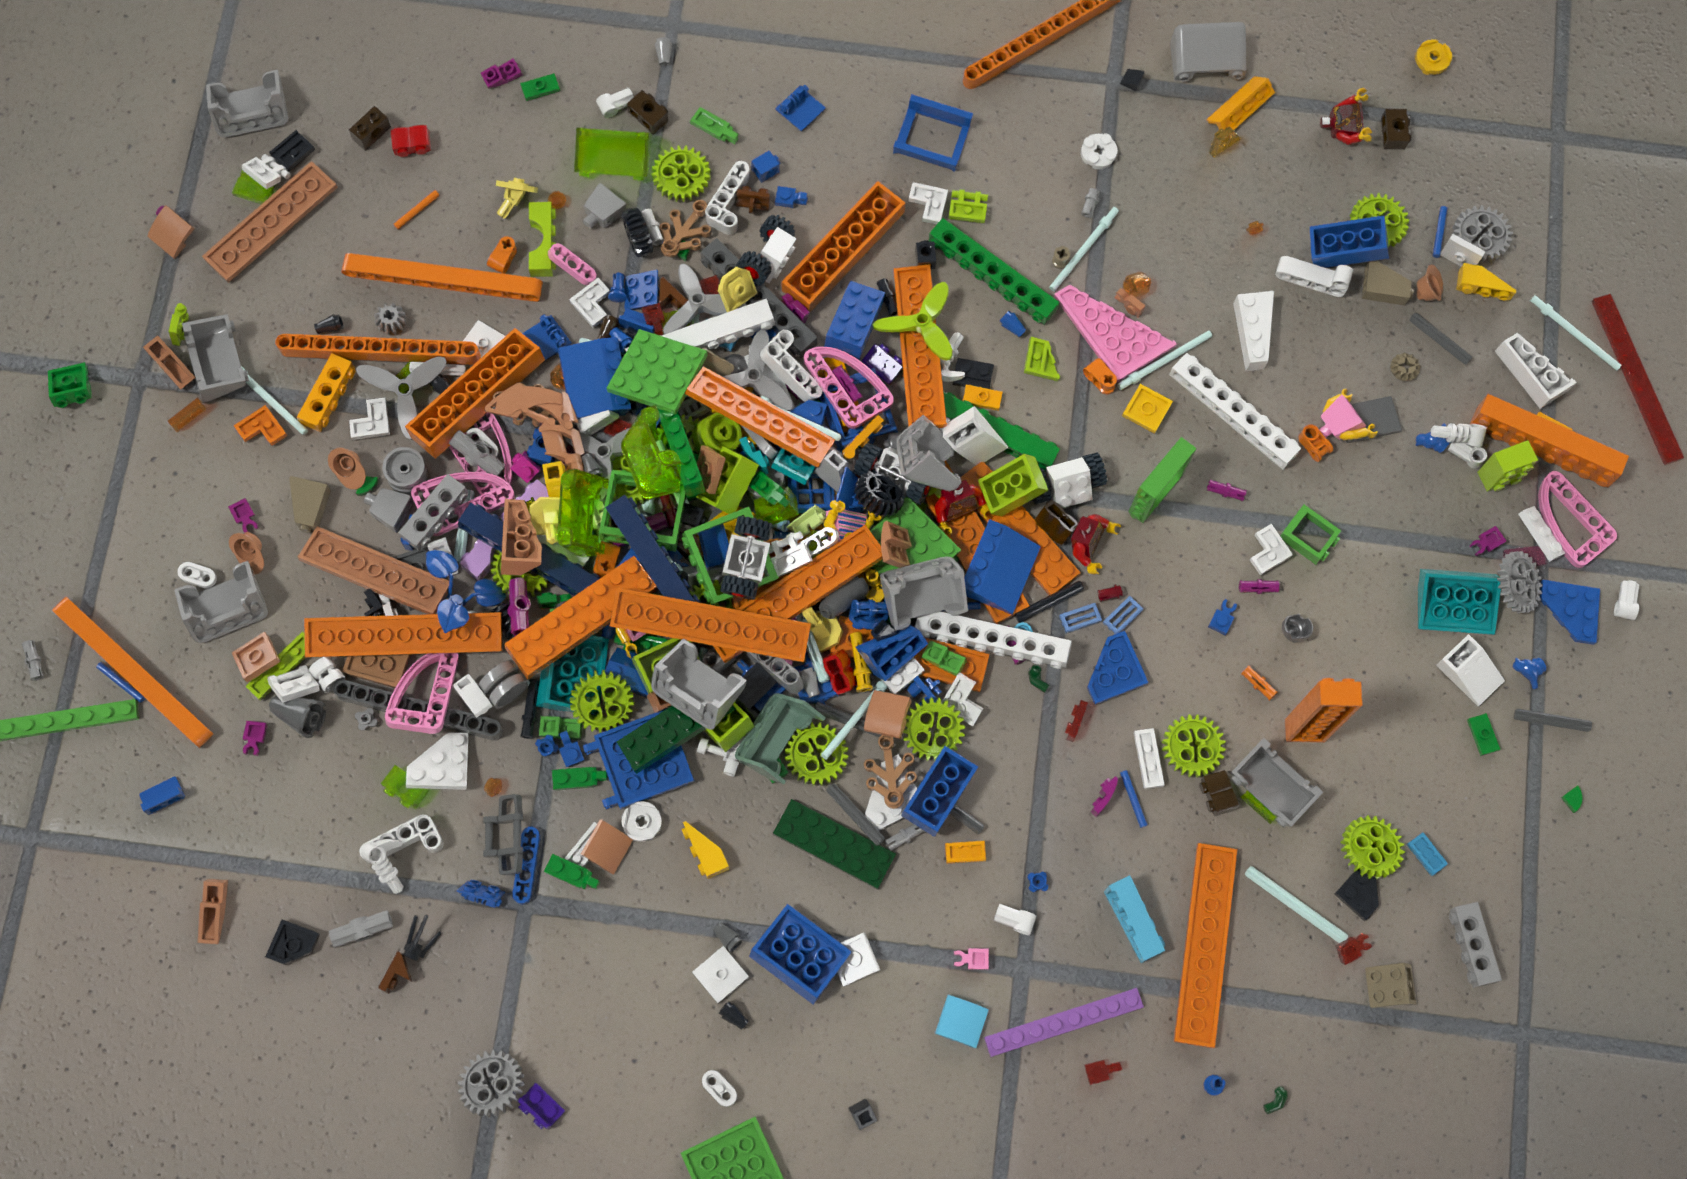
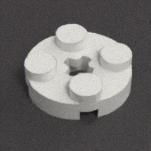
[1081,134,1117,169]
[622,801,662,842]

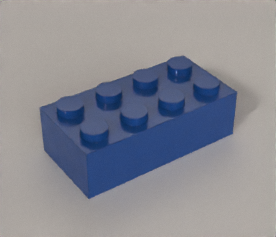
[1310,216,1389,268]
[824,281,885,360]
[901,746,978,837]

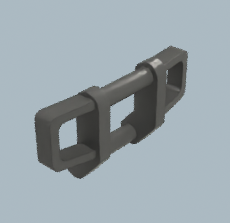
[483,794,523,876]

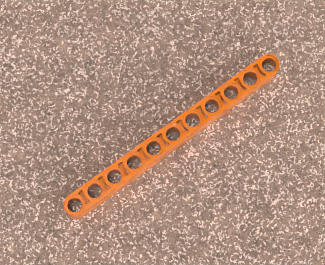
[963,0,1121,89]
[341,253,543,302]
[275,334,481,365]
[52,596,214,748]

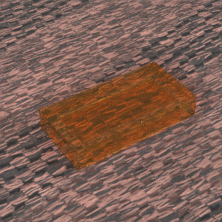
[168,397,206,432]

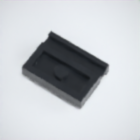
[269,130,315,172]
[952,358,994,389]
[738,662,777,710]

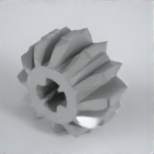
[374,302,406,335]

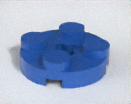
[849,608,888,630]

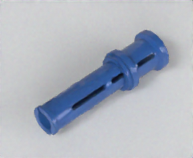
[851,599,889,617]

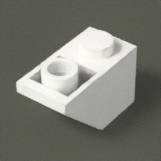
[453,674,492,718]

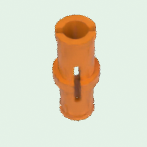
[1241,665,1278,701]

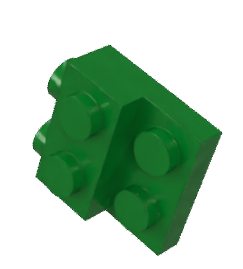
[48,362,92,408]

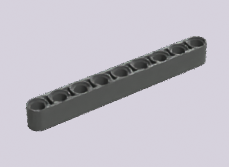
[333,680,503,741]

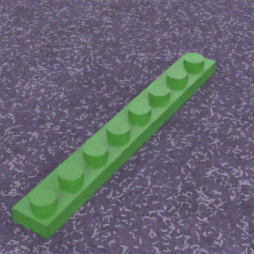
[0,699,139,741]

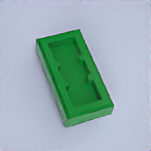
[520,73,560,101]
[1467,713,1501,756]

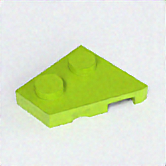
[1023,337,1060,381]

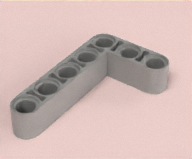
[702,647,804,693]

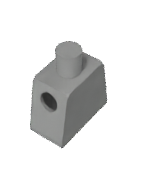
[583,183,627,229]
[364,488,414,533]

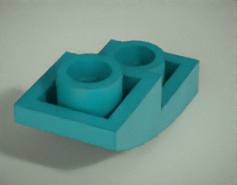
[739,437,770,475]

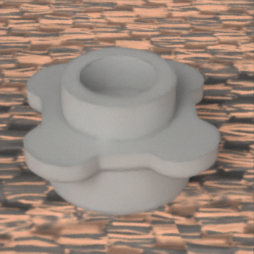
[355,708,377,730]

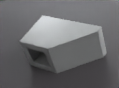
[814,450,849,492]

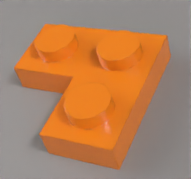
[234,405,287,446]

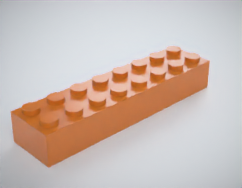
[782,181,906,312]
[405,328,545,459]
[1470,394,1629,487]
[505,556,657,680]
[1285,678,1362,743]

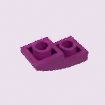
[481,58,523,88]
[1091,776,1118,817]

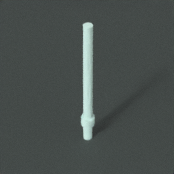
[1049,207,1119,292]
[1530,295,1622,371]
[1117,330,1212,390]
[241,366,308,435]
[821,681,887,760]

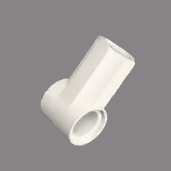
[596,88,633,118]
[1448,441,1487,469]
[1614,580,1639,620]
[994,904,1037,935]

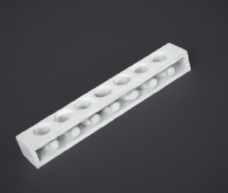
[1169,353,1301,470]
[915,611,1071,669]

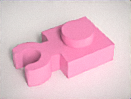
[954,948,989,970]

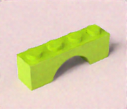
[529,202,556,277]

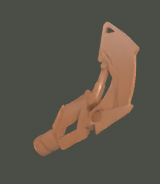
[485,383,585,480]

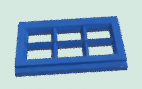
[788,474,834,513]

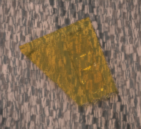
[1209,126,1241,157]

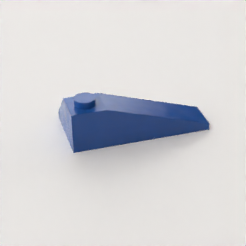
[605,647,648,698]

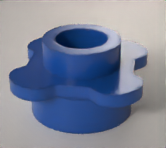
[535,735,558,756]
[1027,872,1048,892]

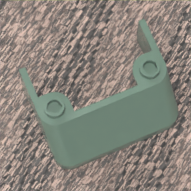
[735,693,825,784]

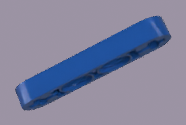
[513,826,540,905]

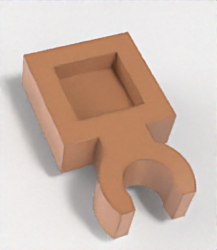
[1114,288,1145,318]

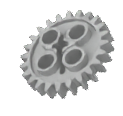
[1452,205,1513,263]
[1497,551,1542,614]
[458,1050,524,1118]

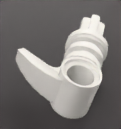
[940,332,965,382]
[1431,423,1487,447]
[361,839,404,894]

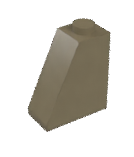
[1362,260,1414,305]
[289,476,331,533]

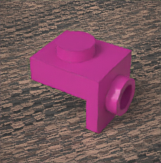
[510,450,541,483]

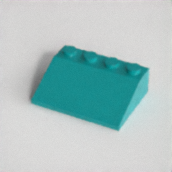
[1418,569,1501,635]
[536,635,609,714]

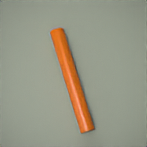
[393,190,440,230]

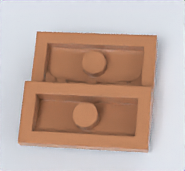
[147,205,195,259]
[881,521,912,568]
[864,690,912,739]
[581,819,633,875]

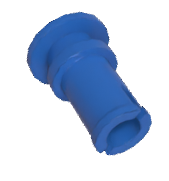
[608,272,627,303]
[1204,1075,1225,1096]

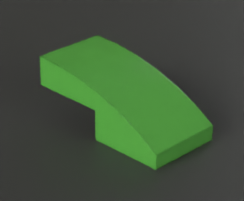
[922,640,967,676]
[539,716,582,740]

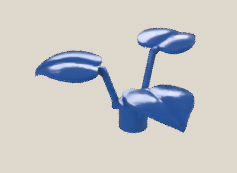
[426,550,506,633]

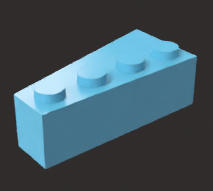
[1104,875,1165,963]

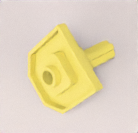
[496,178,538,219]
[718,267,757,312]
[529,497,569,545]
[802,607,843,653]

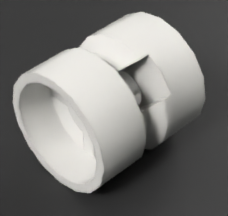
[309,657,346,693]

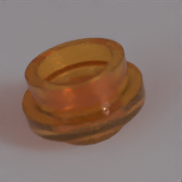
[548,191,566,209]
[1246,221,1264,236]
[484,778,502,797]

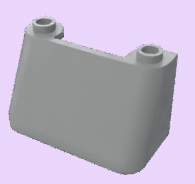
[1170,22,1246,82]
[206,70,288,137]
[182,314,249,403]
[896,415,961,491]
[880,557,968,630]
[174,561,268,643]
[651,639,747,730]
[1231,738,1323,828]

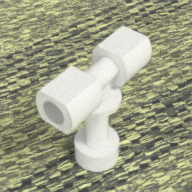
[697,737,744,777]

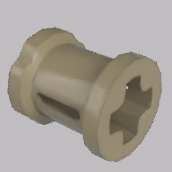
[1052,246,1070,269]

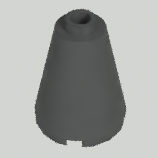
[819,577,869,619]
[269,695,326,738]

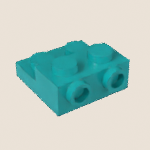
[771,448,816,485]

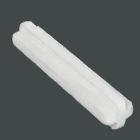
[409,362,466,376]

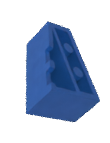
[855,625,928,681]

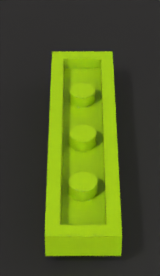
[245,631,306,701]

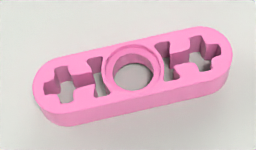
[548,243,596,285]

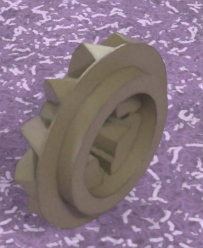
[1390,352,1421,381]

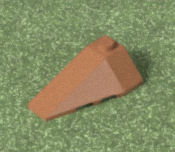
[501,499,542,575]

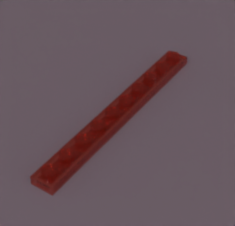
[1591,293,1684,465]

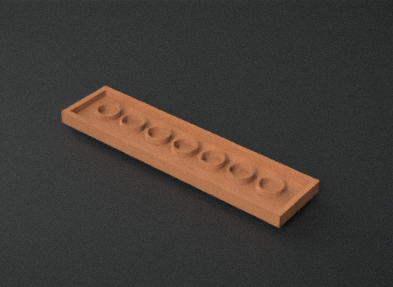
[202,161,338,283]
[298,526,449,614]

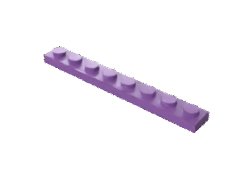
[984,988,1143,1057]

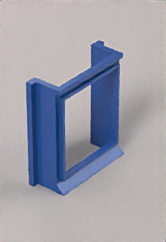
[893,94,973,172]
[819,368,899,453]

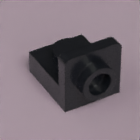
[682,503,707,527]
[364,589,384,616]

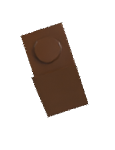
[660,277,688,310]
[378,951,412,994]

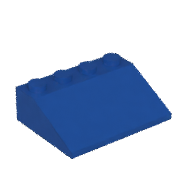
[558,337,631,419]
[964,519,1041,615]
[749,904,852,1005]

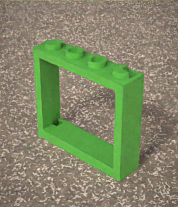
[1128,437,1197,523]
[599,469,687,552]
[682,507,778,605]

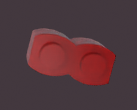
[391,125,431,157]
[823,649,857,695]

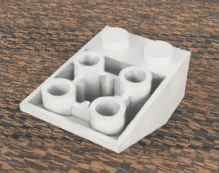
[943,406,1008,465]
[1436,634,1505,706]

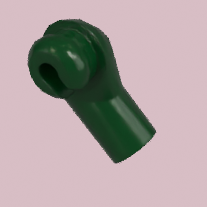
[1028,664,1049,693]
[1263,1086,1288,1115]

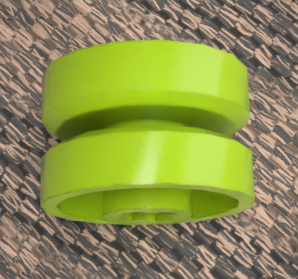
[692,412,742,453]

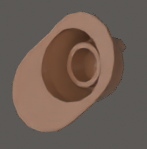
[1417,264,1443,301]
[328,448,366,489]
[229,532,264,575]

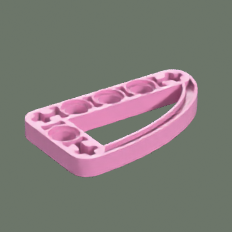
[804,347,893,429]
[449,412,513,507]
[1538,471,1617,568]
[411,472,515,536]
[385,653,459,734]

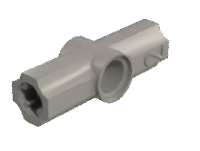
[449,430,505,476]
[329,910,393,948]

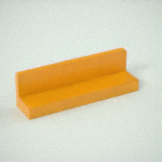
[1207,76,1275,137]

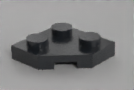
[1334,869,1379,921]
[265,919,320,965]

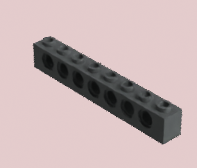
[700,238,818,358]

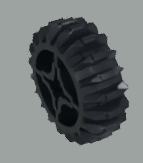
[621,207,654,258]
[854,471,905,518]

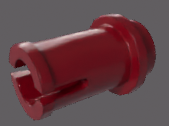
[1097,584,1123,602]

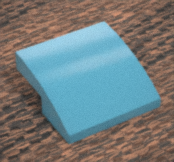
[935,995,989,1048]

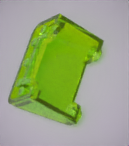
[574,127,652,181]
[621,405,681,499]
[557,469,609,557]

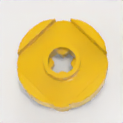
[1415,39,1452,75]

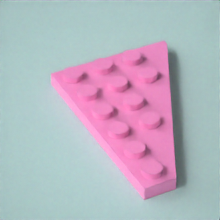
[1054,285,1177,383]

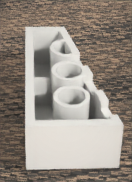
[1233,291,1274,371]
[1495,333,1577,409]

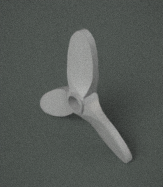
[663,264,747,335]
[723,329,792,411]
[356,357,446,440]
[563,425,650,501]

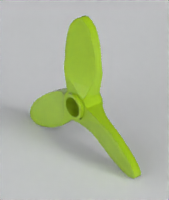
[872,282,952,360]

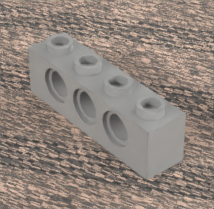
[398,474,468,551]
[1449,902,1502,988]

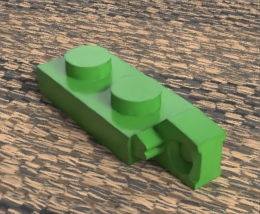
[690,107,739,144]

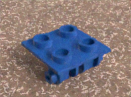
[775,85,826,131]
[624,270,659,310]
[522,314,572,362]
[836,467,864,513]
[457,880,505,908]

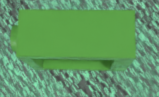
[1280,504,1341,565]

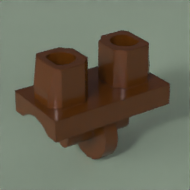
[736,186,770,214]

